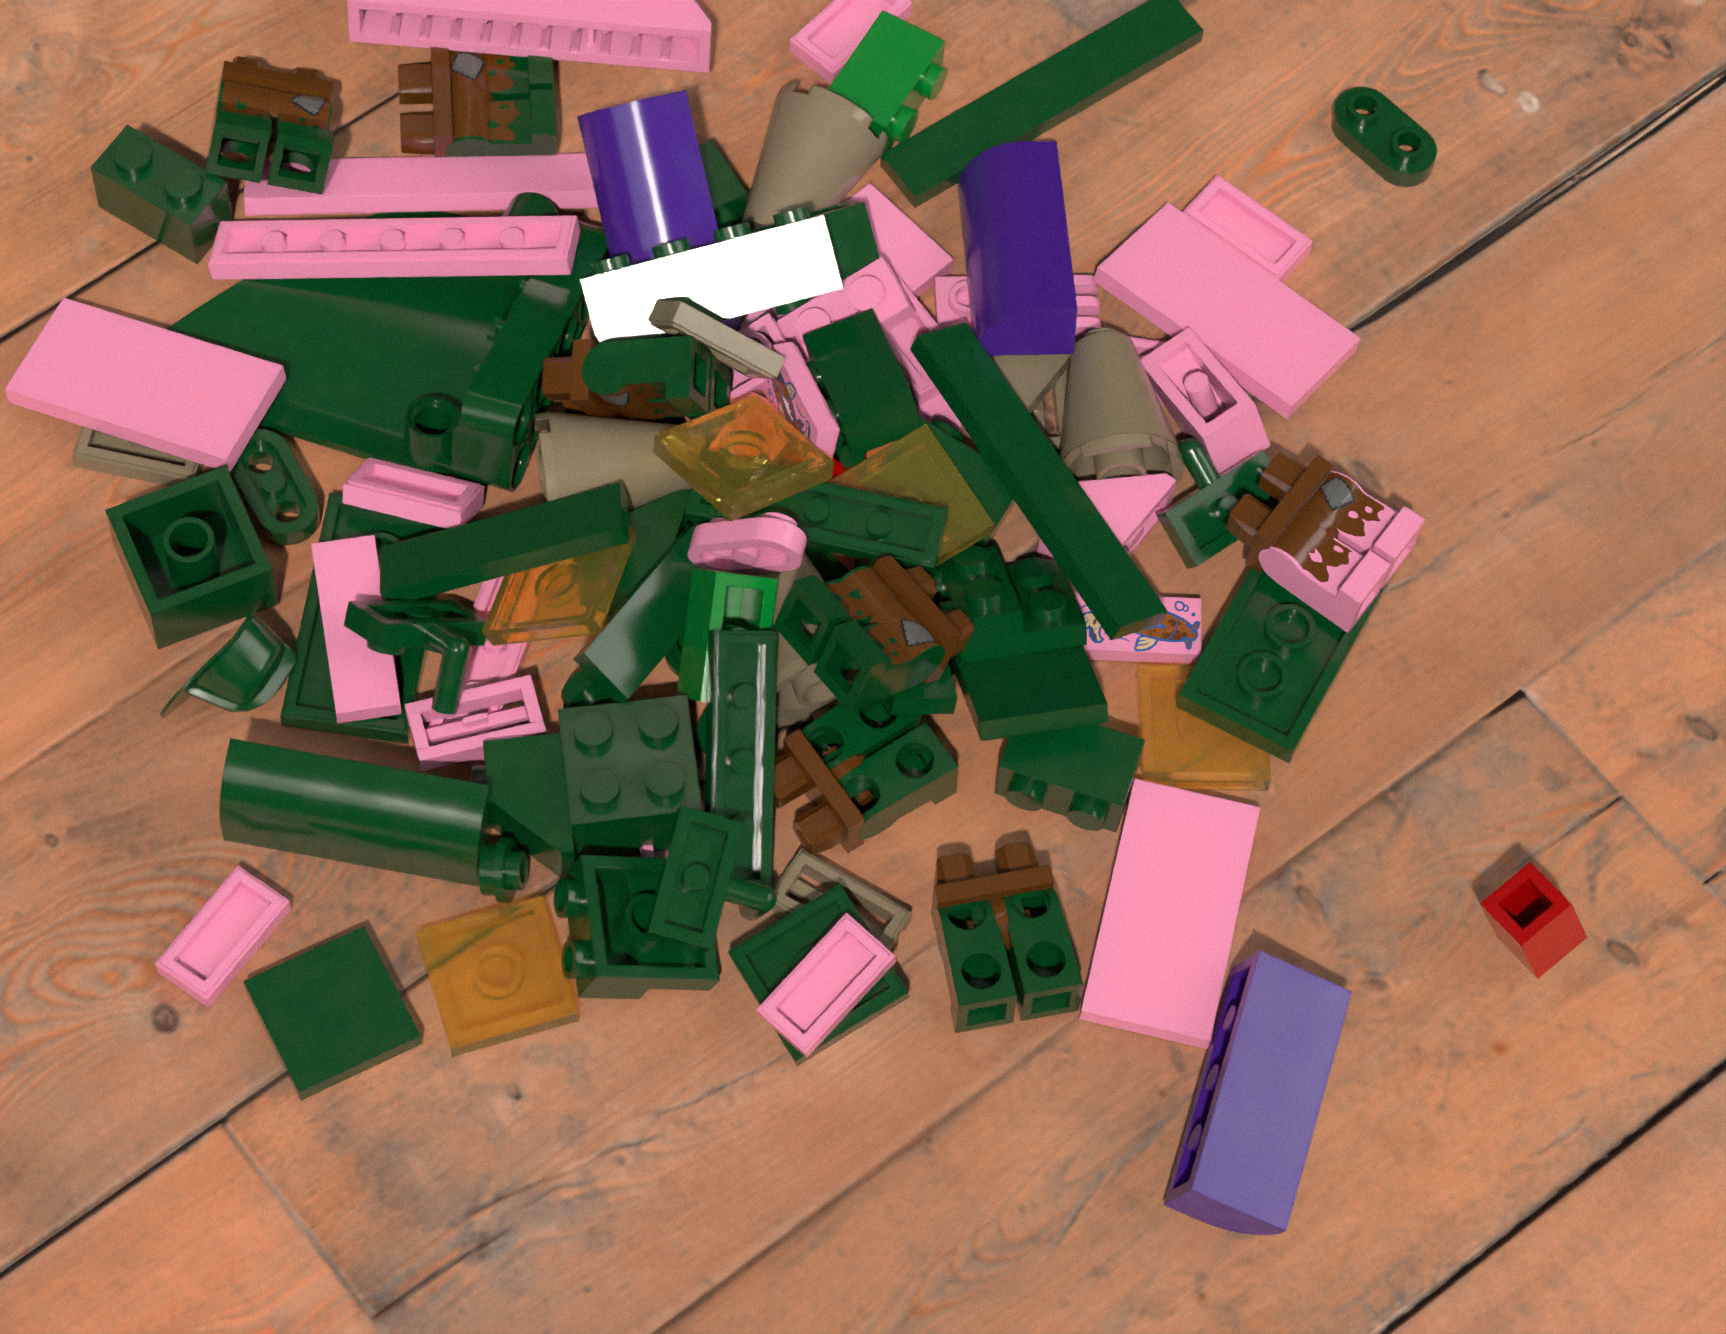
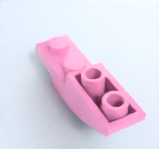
[685,257,916,431]

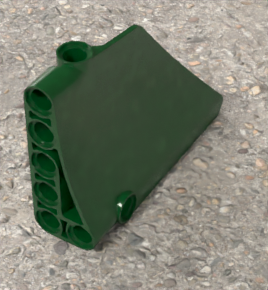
[167,192,610,492]

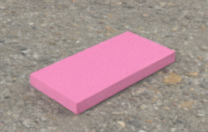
[1093,202,1361,419]
[4,298,286,473]
[1079,778,1260,1049]

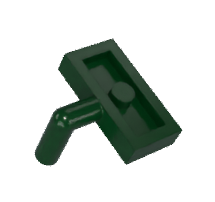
[1156,438,1280,569]
[344,599,489,714]
[644,805,777,953]

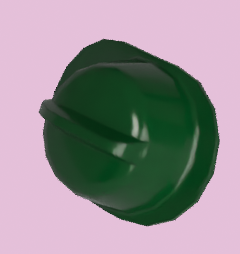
[160,599,296,718]

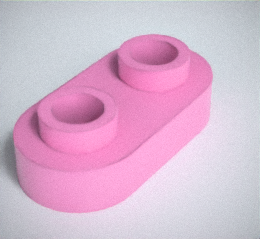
[687,512,807,575]

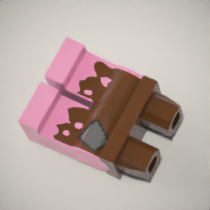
[1225,452,1426,633]

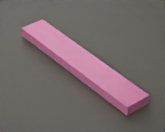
[244,153,598,216]
[207,215,580,280]

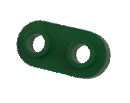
[1331,87,1437,187]
[230,429,320,545]

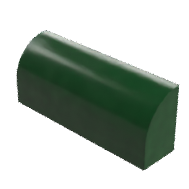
[219,738,493,887]

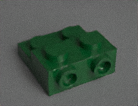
[929,545,1087,663]
[554,855,720,999]

